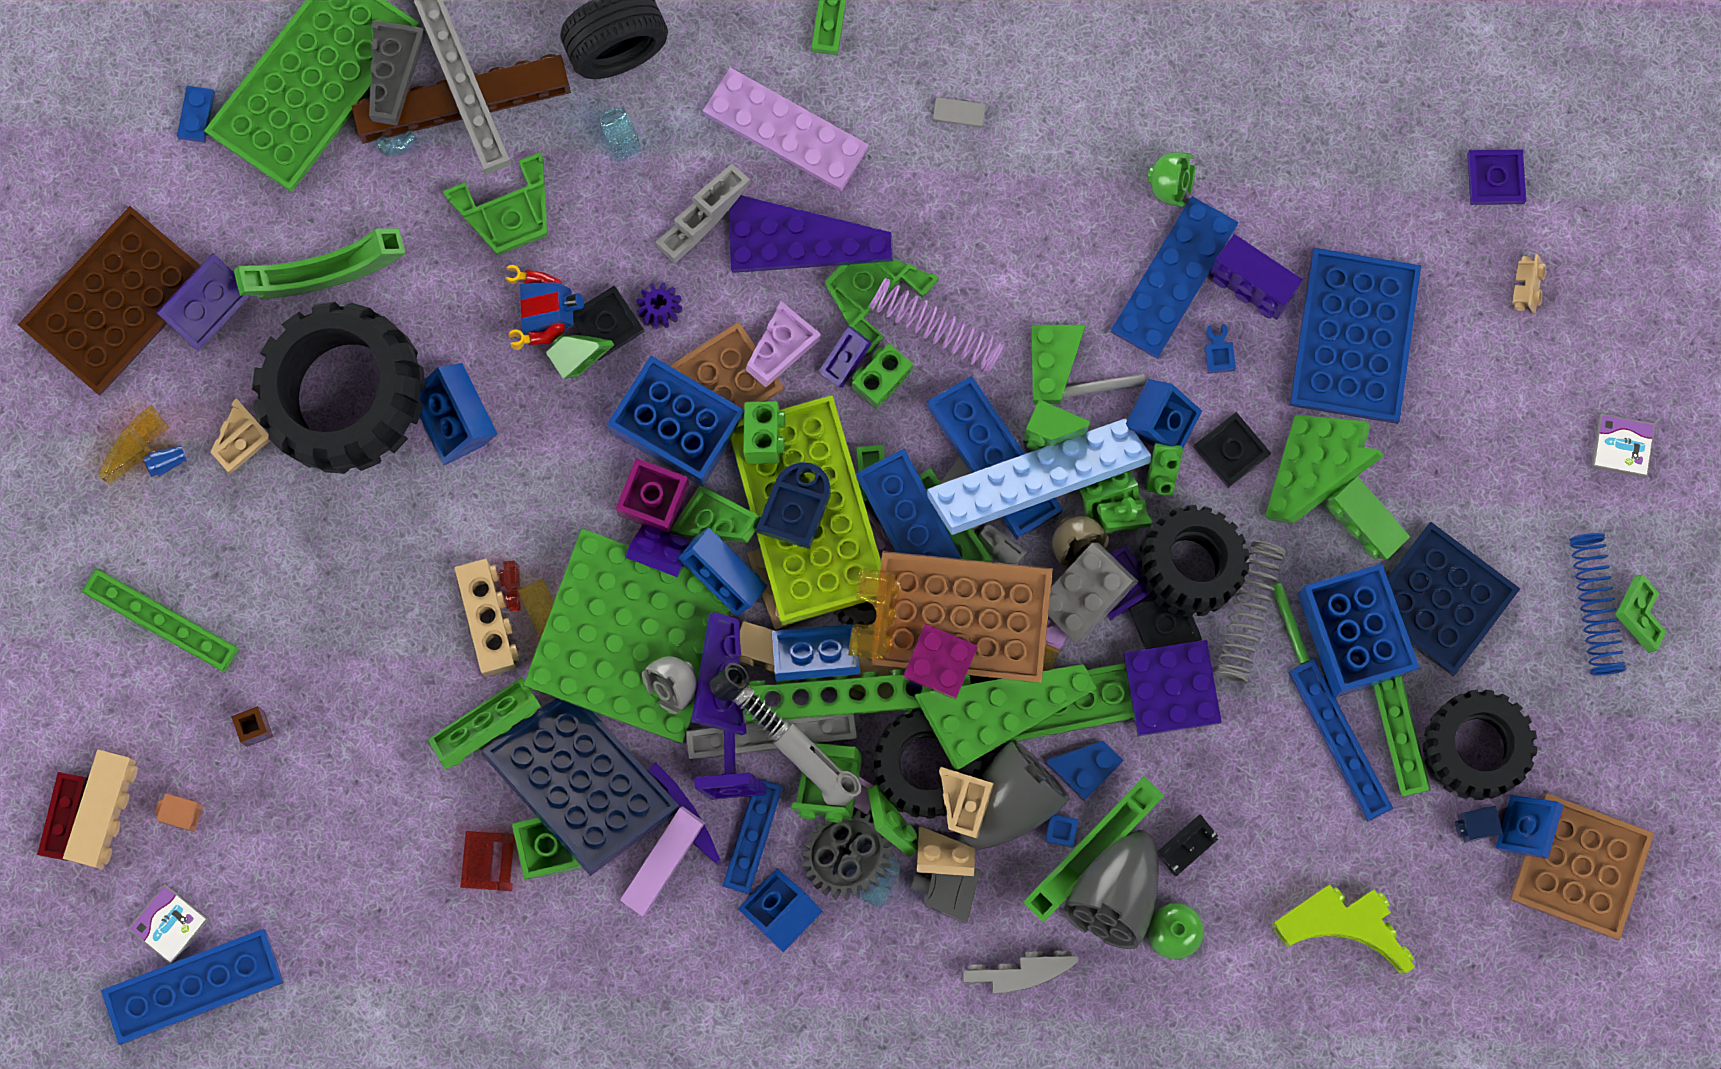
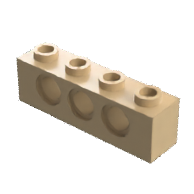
[454,558,520,677]

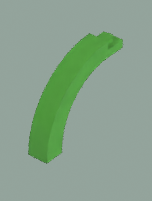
[234,228,406,299]
[1023,776,1165,923]

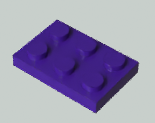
[156,253,250,351]

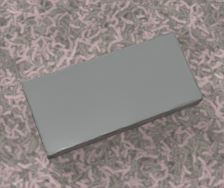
[933,97,986,128]

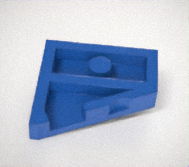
[1045,741,1124,801]

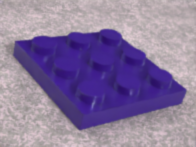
[1123,640,1222,737]

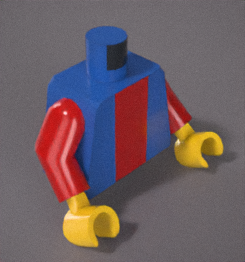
[505,265,584,350]

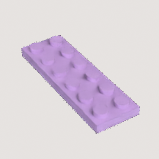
[703,68,868,191]

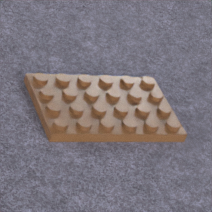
[872,551,1053,682]

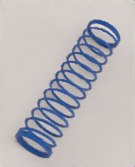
[1569,533,1626,676]

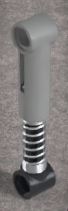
[710,663,861,807]

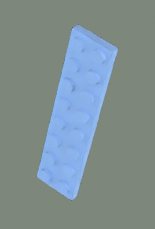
[927,419,1151,535]

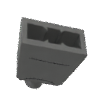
[911,868,981,924]

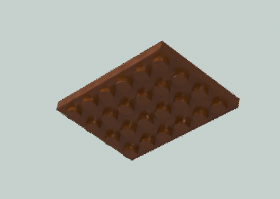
[18,206,200,396]

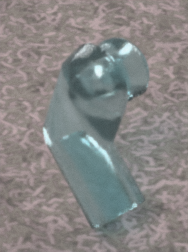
[376,131,418,157]

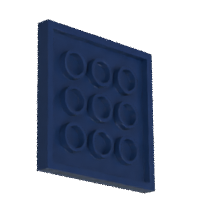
[1387,521,1520,676]

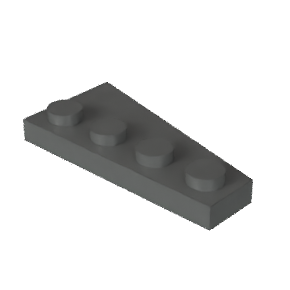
[369,20,426,125]

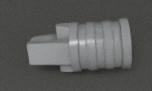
[978,524,1028,565]

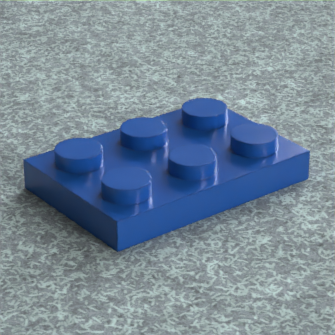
[772,624,860,681]

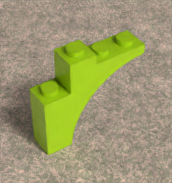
[1271,884,1415,975]

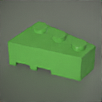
[1320,476,1410,559]

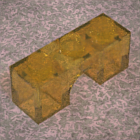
[848,568,900,661]

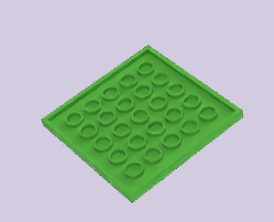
[523,529,730,744]

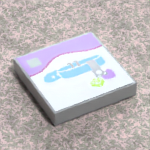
[1591,414,1655,478]
[128,884,210,964]

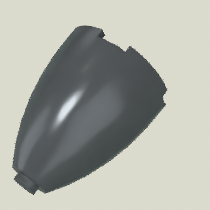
[958,740,1070,850]
[1063,830,1159,949]

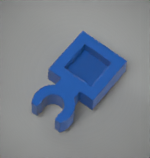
[1204,324,1236,374]

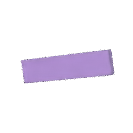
[620,807,705,917]

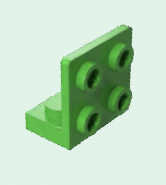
[1078,470,1140,522]

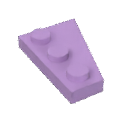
[746,301,821,387]

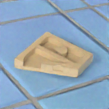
[211,398,270,474]
[939,767,994,838]
[917,827,975,876]

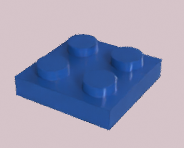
[1495,795,1564,859]

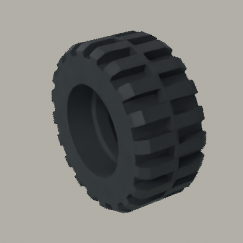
[1137,505,1250,617]
[1423,689,1538,800]
[874,708,982,819]

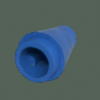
[143,445,187,477]

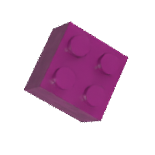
[616,458,690,535]

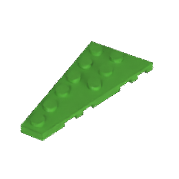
[915,664,1097,770]

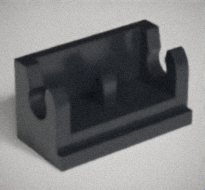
[1157,814,1219,877]

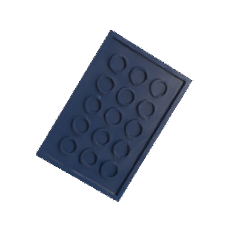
[482,699,679,876]

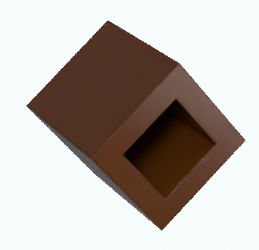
[231,706,274,747]

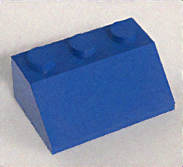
[419,363,498,465]

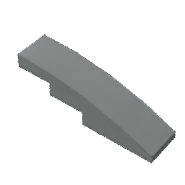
[655,164,751,264]

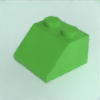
[1023,400,1090,451]
[512,817,583,880]

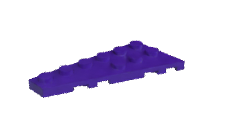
[729,195,893,273]

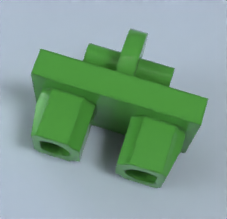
[1145,443,1183,496]
[1097,497,1152,534]

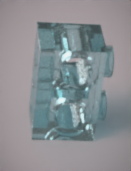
[599,106,641,163]

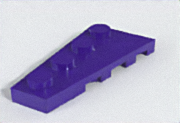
[691,612,747,735]

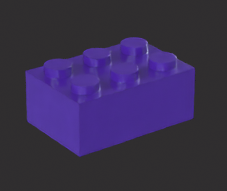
[1210,234,1303,320]

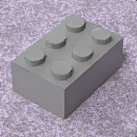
[1048,543,1139,642]

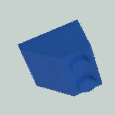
[1126,379,1202,448]
[738,868,823,952]

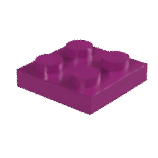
[903,624,978,700]

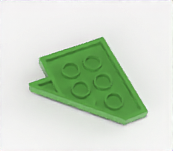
[1265,415,1384,523]

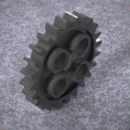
[801,810,894,901]

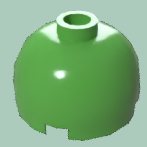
[1148,152,1195,207]
[1147,903,1204,960]

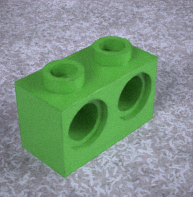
[852,343,913,410]
[743,401,785,464]

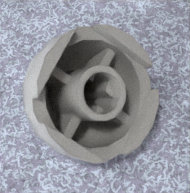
[642,656,697,714]

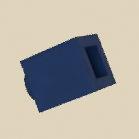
[1455,805,1503,843]

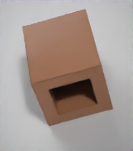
[155,793,203,832]

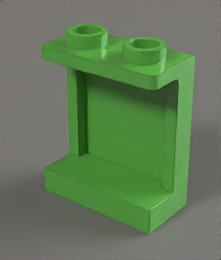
[791,743,863,823]

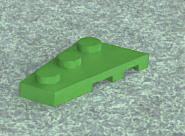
[1031,325,1086,404]
[671,485,760,543]

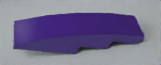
[648,762,721,865]

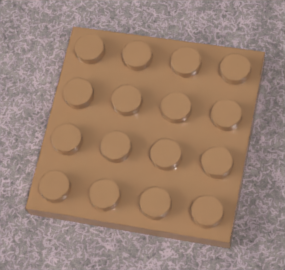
[1509,793,1654,940]

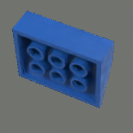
[607,356,744,486]
[1297,564,1420,698]

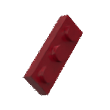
[37,772,88,861]

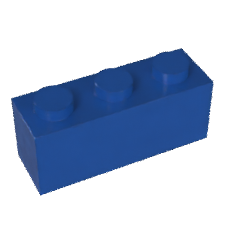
[678,528,768,616]

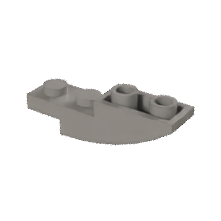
[963,951,1078,994]

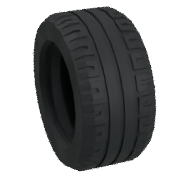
[560,0,668,79]

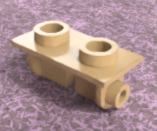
[1512,254,1546,314]

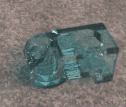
[859,855,901,910]

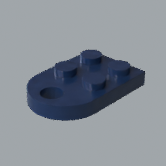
[756,462,831,549]

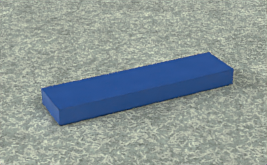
[722,778,783,895]

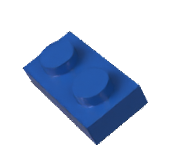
[177,86,215,143]

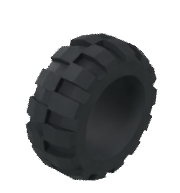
[252,302,426,474]

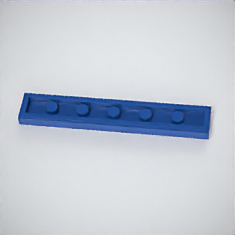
[1288,659,1394,822]

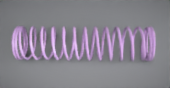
[869,278,1004,374]

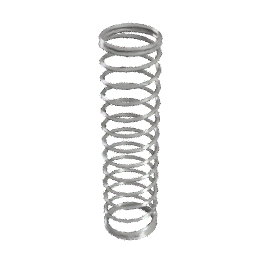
[1213,541,1286,683]

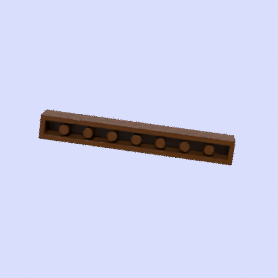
[352,54,571,144]

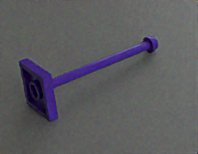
[694,731,766,800]

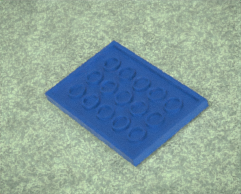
[1289,248,1421,424]

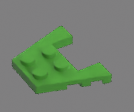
[443,152,548,256]
[825,259,939,356]

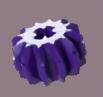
[636,282,683,329]

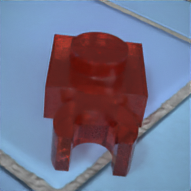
[499,560,521,612]

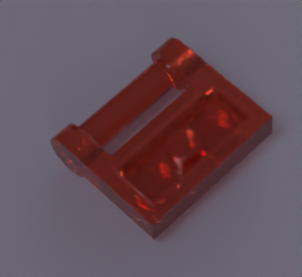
[460,831,516,892]

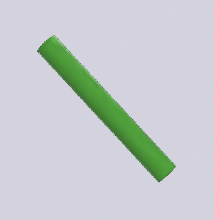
[1272,583,1310,665]

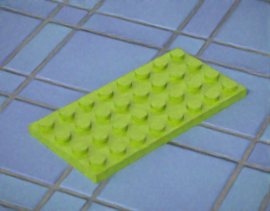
[731,395,881,626]

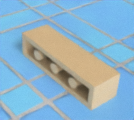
[63,749,138,870]

